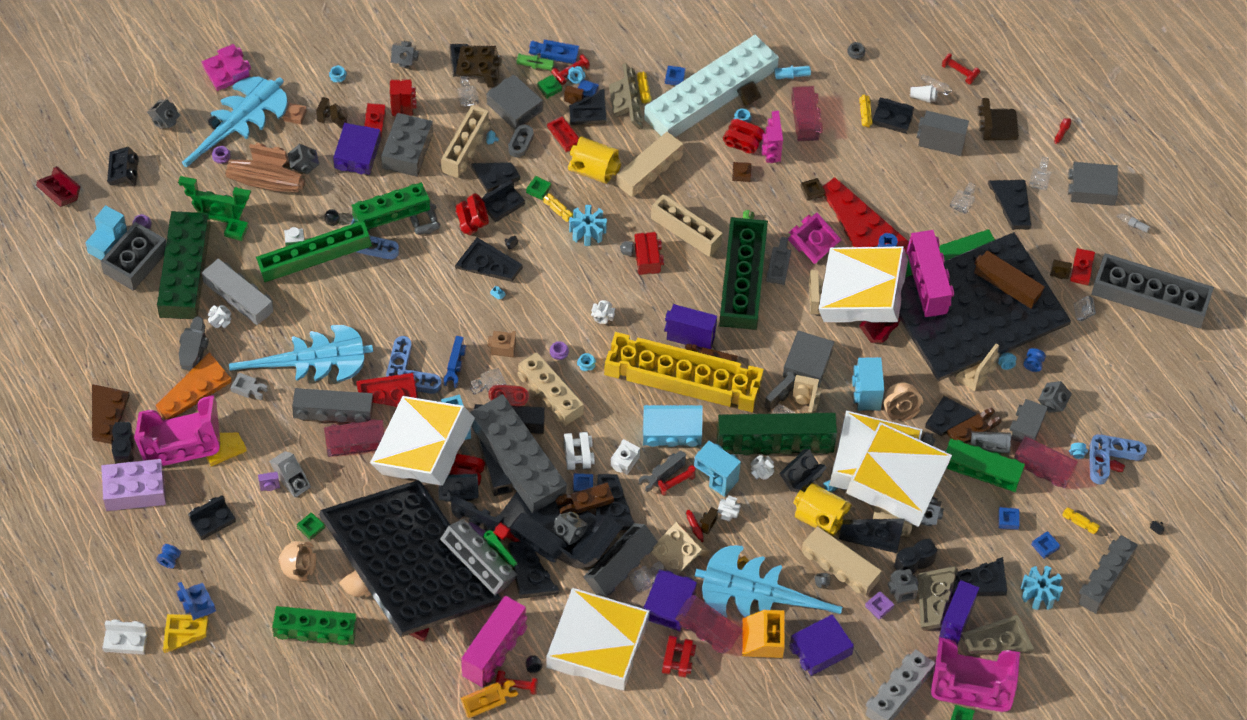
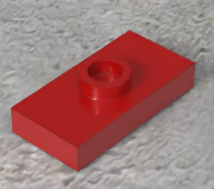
[364,103,386,137]
[547,116,579,153]
[1070,248,1095,285]

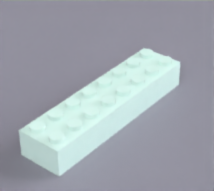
[644,35,779,137]

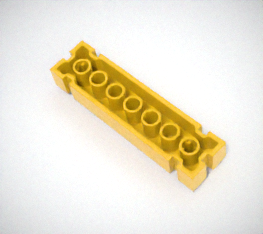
[604,332,764,413]

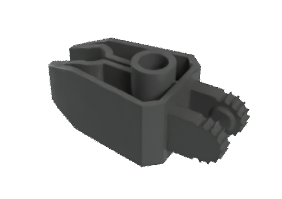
[179,317,209,371]

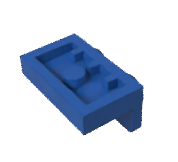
[176,582,216,620]

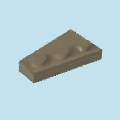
[918,566,958,631]
[961,615,1034,654]

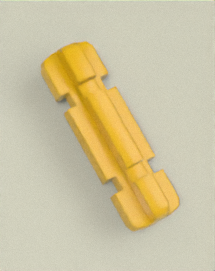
[637,71,651,104]
[859,94,873,128]
[543,193,573,222]
[1062,507,1100,534]

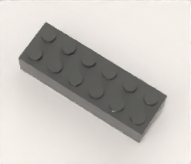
[1091,253,1214,329]
[470,394,567,513]

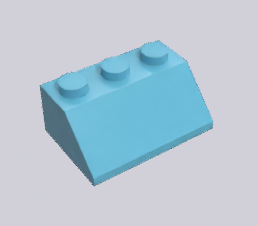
[643,405,703,447]

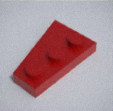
[356,373,418,407]

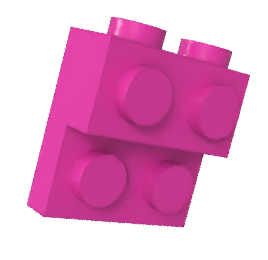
[201,44,251,91]
[761,111,783,163]
[788,212,841,264]

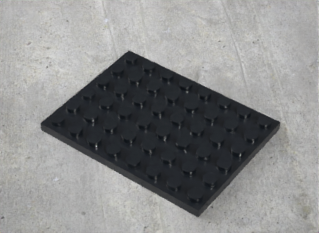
[899,232,1071,381]
[319,480,502,637]

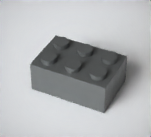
[381,113,433,177]
[101,222,166,291]

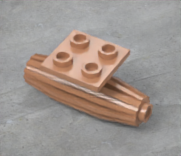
[226,143,305,192]

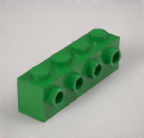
[351,182,430,230]
[945,438,1025,492]
[272,606,357,645]

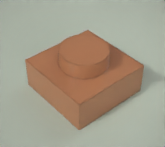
[283,103,307,125]

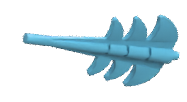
[182,77,288,167]
[229,325,373,382]
[695,545,842,619]

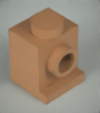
[487,331,516,357]

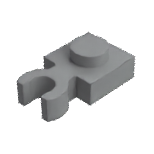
[230,373,268,400]

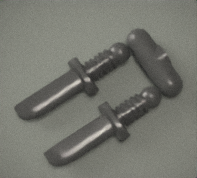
[410,191,440,235]

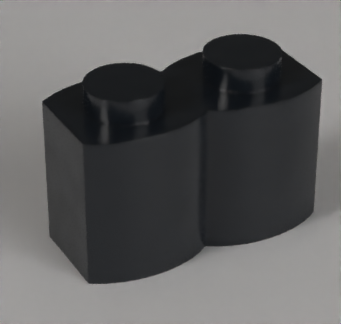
[111,422,135,464]
[894,539,938,575]

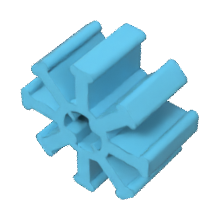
[569,205,607,246]
[1021,566,1063,610]

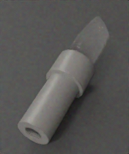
[1116,213,1150,233]

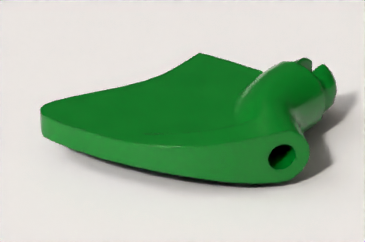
[484,530,517,567]

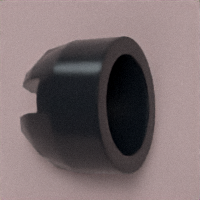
[325,209,340,226]
[525,655,543,673]

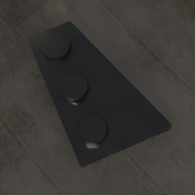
[988,180,1031,230]
[451,497,504,541]

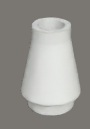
[910,85,937,103]

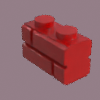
[390,79,417,116]
[634,232,664,275]

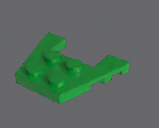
[178,176,251,223]

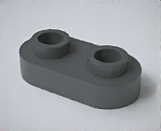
[508,125,534,158]

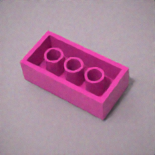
[907,230,954,317]
[461,596,527,688]

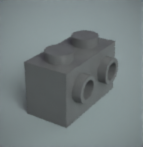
[1009,399,1048,447]

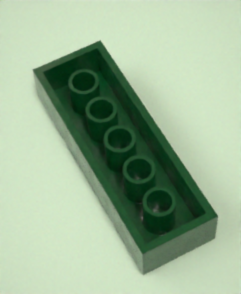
[157,211,211,319]
[719,217,768,330]
[716,413,837,455]

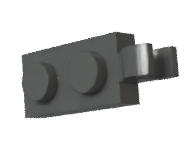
[766,237,792,285]
[639,450,686,492]

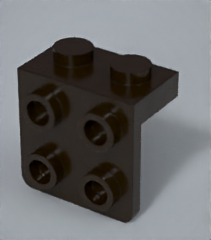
[456,46,502,88]
[977,98,1019,140]

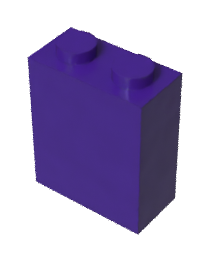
[333,123,381,175]
[664,304,717,349]
[643,569,697,631]
[939,580,979,645]
[789,614,854,676]

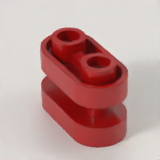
[723,119,765,154]
[456,193,489,235]
[488,384,529,406]
[448,454,485,486]
[662,635,697,678]

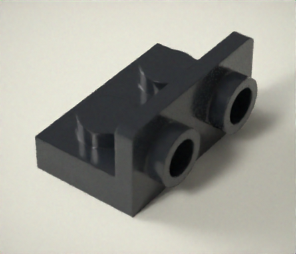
[872,97,914,134]
[107,146,139,186]
[482,180,525,223]
[779,449,827,492]
[438,474,479,502]
[188,495,236,541]

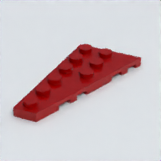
[822,177,909,254]

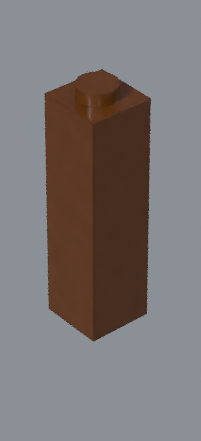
[974,250,1045,309]

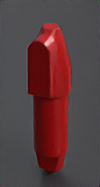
[1054,118,1072,144]
[1095,457,1125,472]
[686,510,704,542]

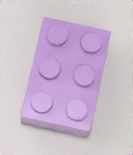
[101,459,166,511]

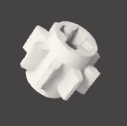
[591,300,615,324]
[208,305,232,328]
[750,455,774,480]
[718,495,741,522]

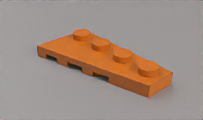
[156,352,232,420]

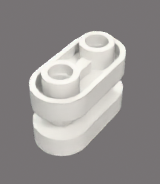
[564,432,594,470]

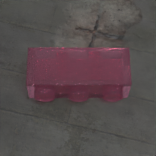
[791,86,823,142]
[324,419,384,457]
[1014,436,1078,489]
[675,595,742,654]

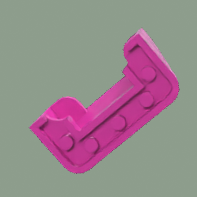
[134,395,220,466]
[931,637,1020,712]

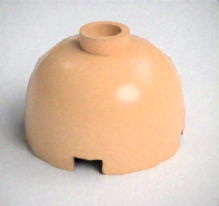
[883,382,923,421]
[279,541,316,581]
[339,570,372,597]

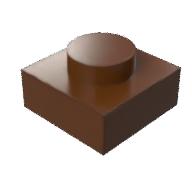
[564,85,584,104]
[732,162,752,182]

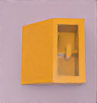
[742,610,784,658]

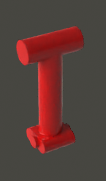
[942,53,981,85]
[551,54,590,85]
[658,465,696,496]
[493,523,520,542]
[495,670,538,695]

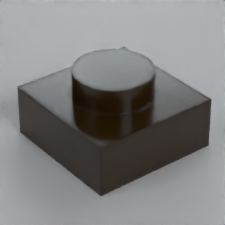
[737,81,762,106]
[316,97,331,123]
[330,103,348,129]
[800,178,825,201]
[1050,260,1072,279]
[700,507,718,535]

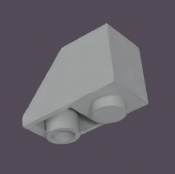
[269,451,311,498]

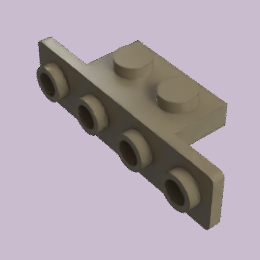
[609,63,643,129]

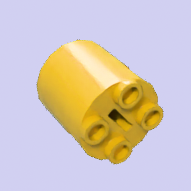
[568,136,621,184]
[793,483,852,537]

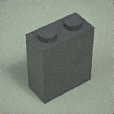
[487,74,543,130]
[916,110,969,156]
[1068,162,1118,206]
[783,330,834,387]

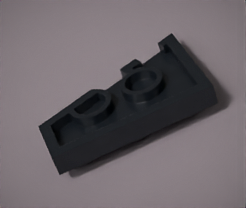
[455,237,523,282]
[596,474,634,530]
[839,518,905,553]
[508,541,560,599]
[951,557,1007,597]

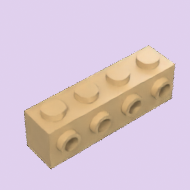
[441,105,491,178]
[616,132,683,197]
[651,194,722,257]
[518,352,584,426]
[802,526,882,597]

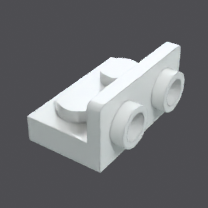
[103,620,148,655]

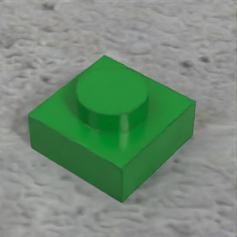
[537,75,562,99]
[526,176,551,200]
[224,218,249,241]
[296,512,325,540]
[951,704,975,720]

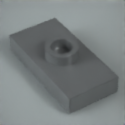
[765,374,796,411]
[971,432,1011,453]

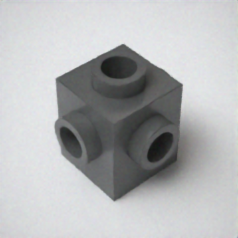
[390,41,419,68]
[147,99,181,129]
[288,144,319,174]
[1038,381,1072,413]
[921,497,944,526]
[552,511,588,544]
[888,569,918,604]

